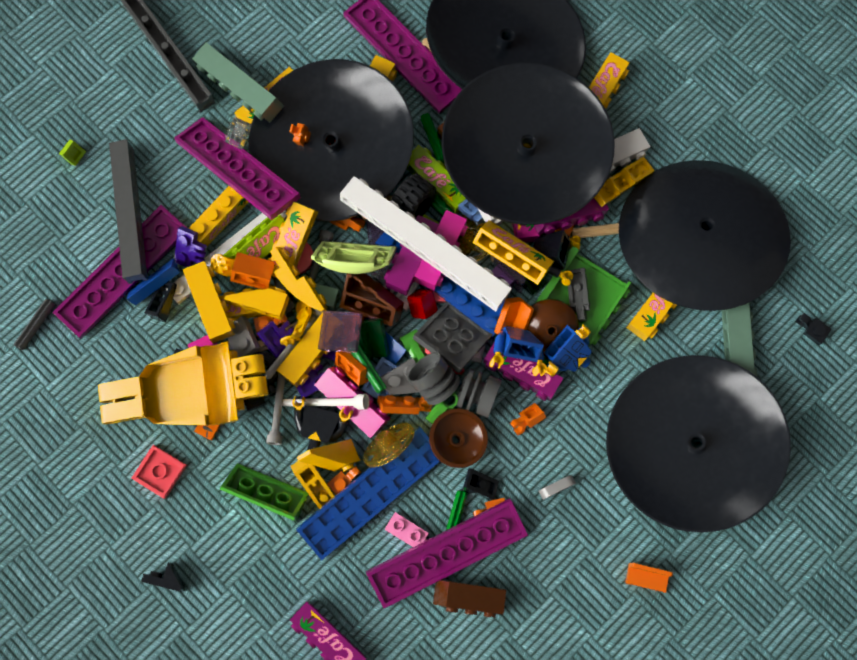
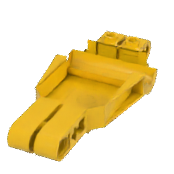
[98,341,268,425]

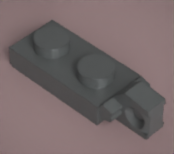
[568,268,590,322]

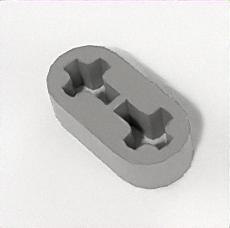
[539,474,576,500]

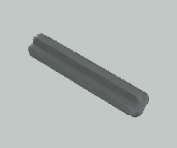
[14,299,55,350]

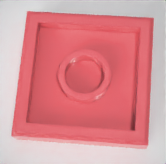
[131,445,187,499]

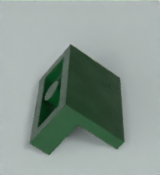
[356,318,390,360]

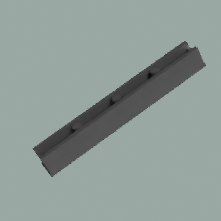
[120,0,215,113]
[109,139,148,284]

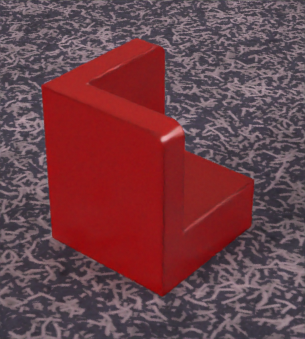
[407,289,438,319]

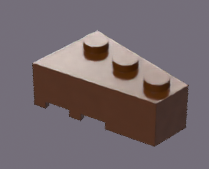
[340,273,404,326]
[433,580,506,618]

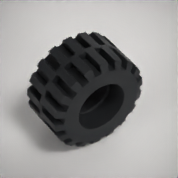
[391,173,437,220]

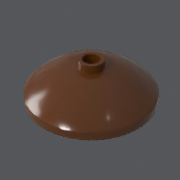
[527,299,579,356]
[429,409,488,468]

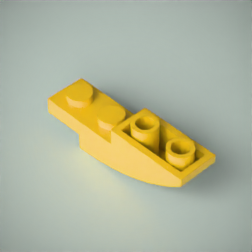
[270,247,327,311]

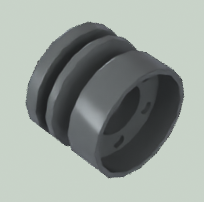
[407,352,460,405]
[457,368,502,418]

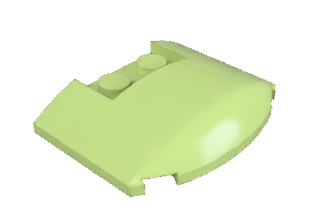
[311,241,396,274]

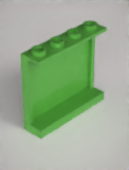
[535,246,631,347]

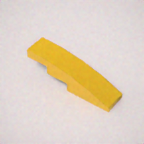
[594,157,655,207]

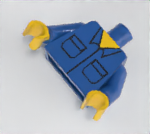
[543,324,591,377]
[489,326,547,377]

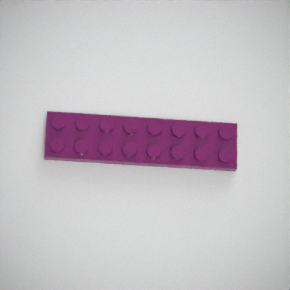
[343,0,462,114]
[174,117,301,220]
[52,205,187,339]
[366,498,528,609]

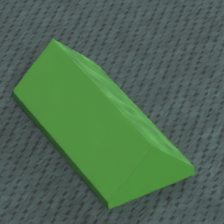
[220,463,309,522]

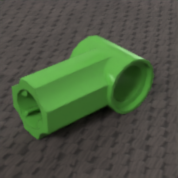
[399,329,427,363]
[425,392,458,424]

